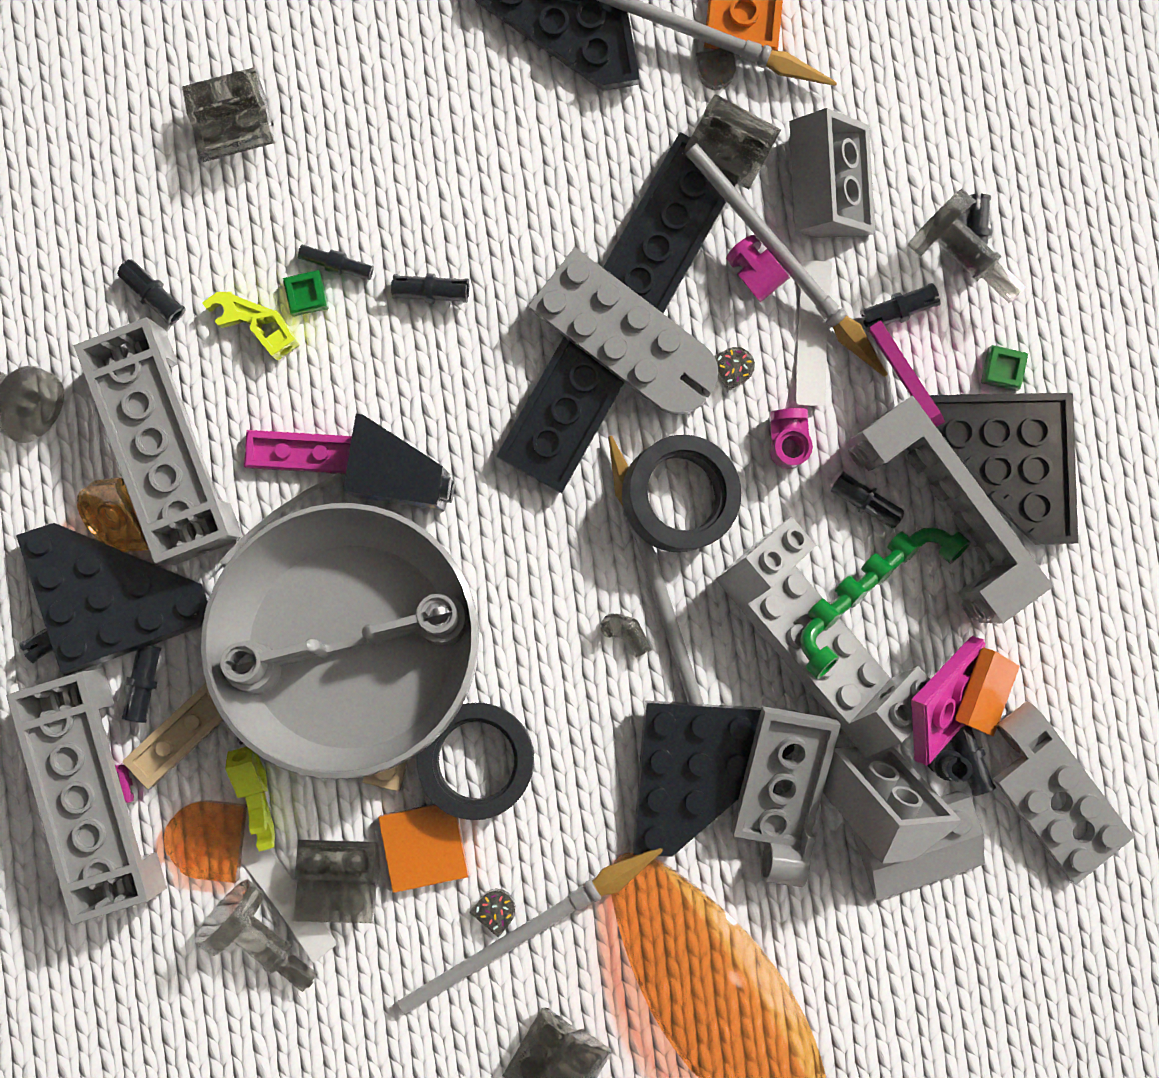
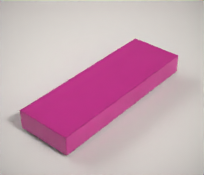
[869,320,945,427]
[244,430,352,474]

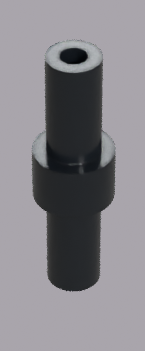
[298,244,374,280]

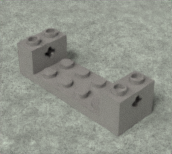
[73,317,243,566]
[846,395,1054,624]
[715,516,930,758]
[6,669,167,925]

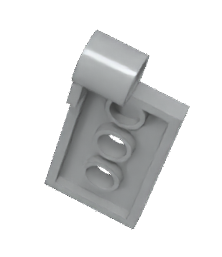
[993,701,1135,885]
[731,706,841,888]

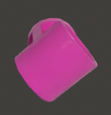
[726,235,790,302]
[769,408,813,469]

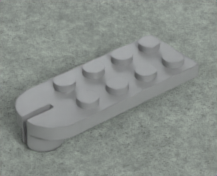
[528,247,718,415]

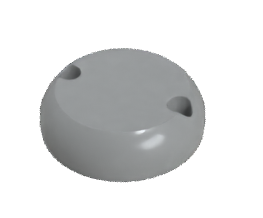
[201,503,479,779]

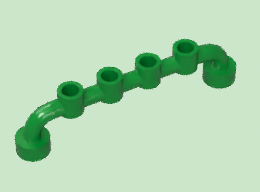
[800,527,971,680]

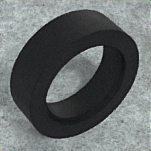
[622,434,741,553]
[417,702,534,820]

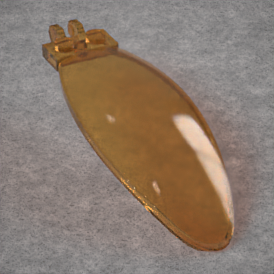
[611,853,826,1078]

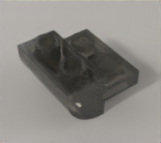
[182,67,275,163]
[683,94,782,190]
[294,840,380,924]
[502,1007,613,1078]

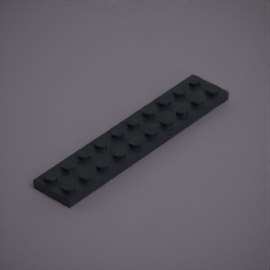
[496,132,745,494]

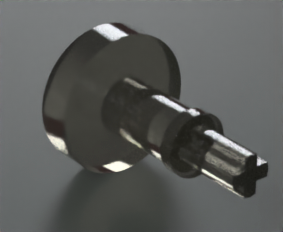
[907,188,1025,303]
[0,365,64,443]
[195,879,317,992]

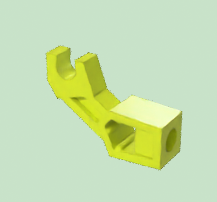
[202,291,300,361]
[225,746,275,852]

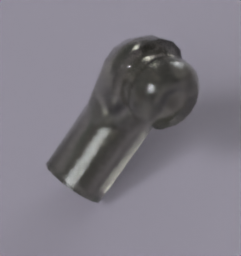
[600,613,652,658]

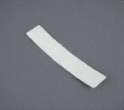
[796,260,833,406]
[219,473,343,564]
[227,825,336,963]

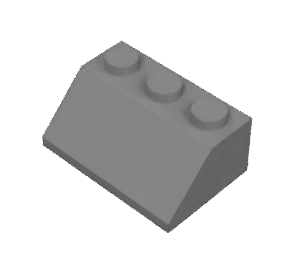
[788,108,876,238]
[823,747,961,864]
[851,791,985,901]

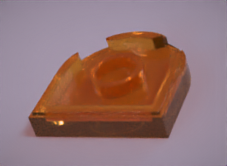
[77,477,149,552]
[164,800,247,883]

